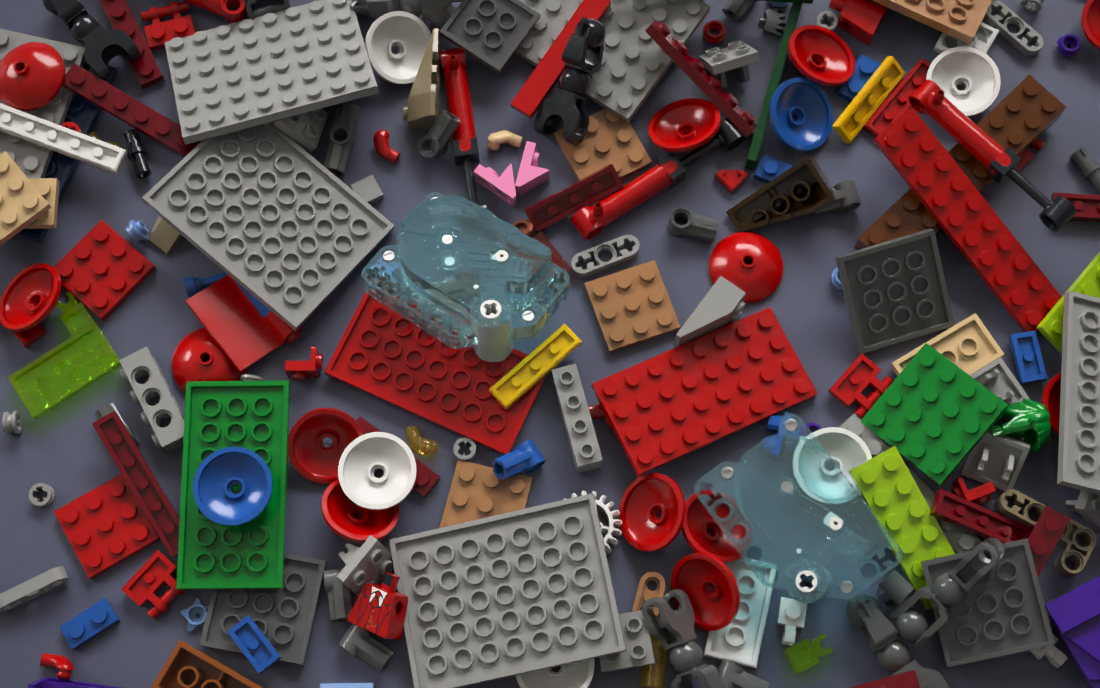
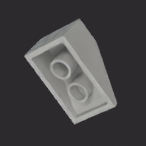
[673,276,746,348]

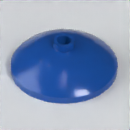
[770,77,833,151]
[193,447,273,526]

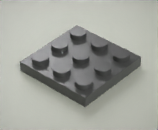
[440,0,541,74]

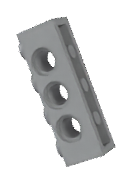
[119,346,184,453]
[551,364,603,473]

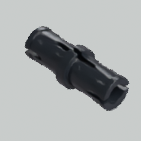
[123,129,152,179]

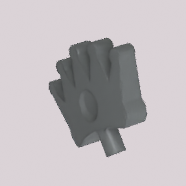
[759,8,787,38]

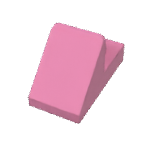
[515,141,550,196]
[474,164,517,207]

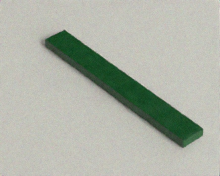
[745,3,802,170]

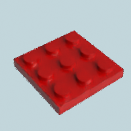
[53,220,156,322]
[54,474,161,580]

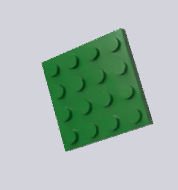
[861,343,1009,487]

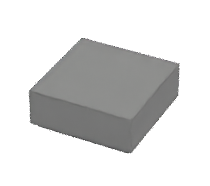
[351,175,384,204]

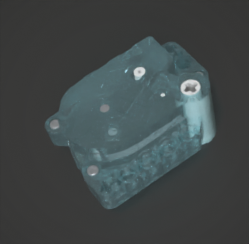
[362,192,570,362]
[694,413,903,603]

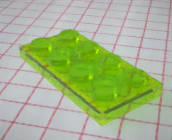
[7,322,121,420]

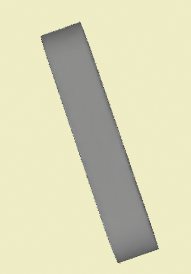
[984,1,1044,57]
[571,235,640,278]
[0,566,69,613]

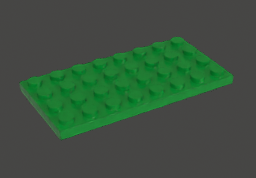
[176,380,291,590]

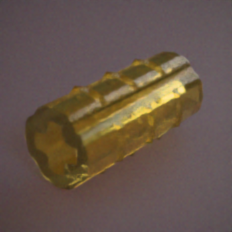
[640,634,667,688]

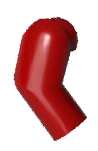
[373,130,401,164]
[40,653,74,680]

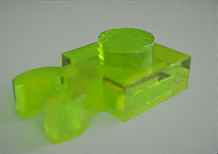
[56,292,96,339]
[783,634,833,675]

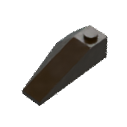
[726,156,836,232]

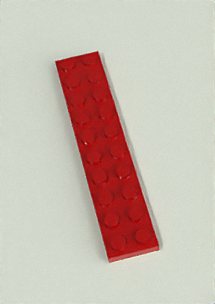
[873,108,1062,332]

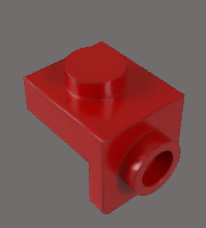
[285,347,323,381]
[951,477,996,505]

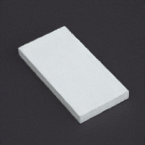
[703,557,777,669]

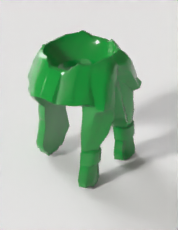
[990,398,1052,453]

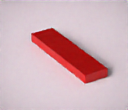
[863,58,931,137]

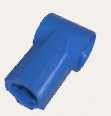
[492,439,546,481]

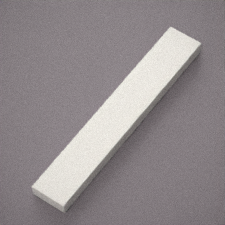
[0,103,127,174]

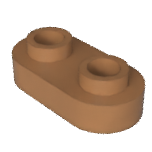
[632,572,666,616]

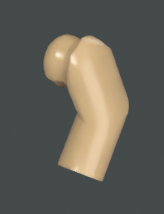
[487,130,524,150]

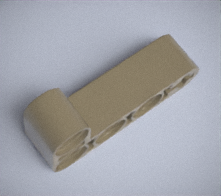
[994,489,1096,578]

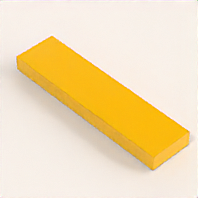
[832,56,906,143]
[489,324,582,410]

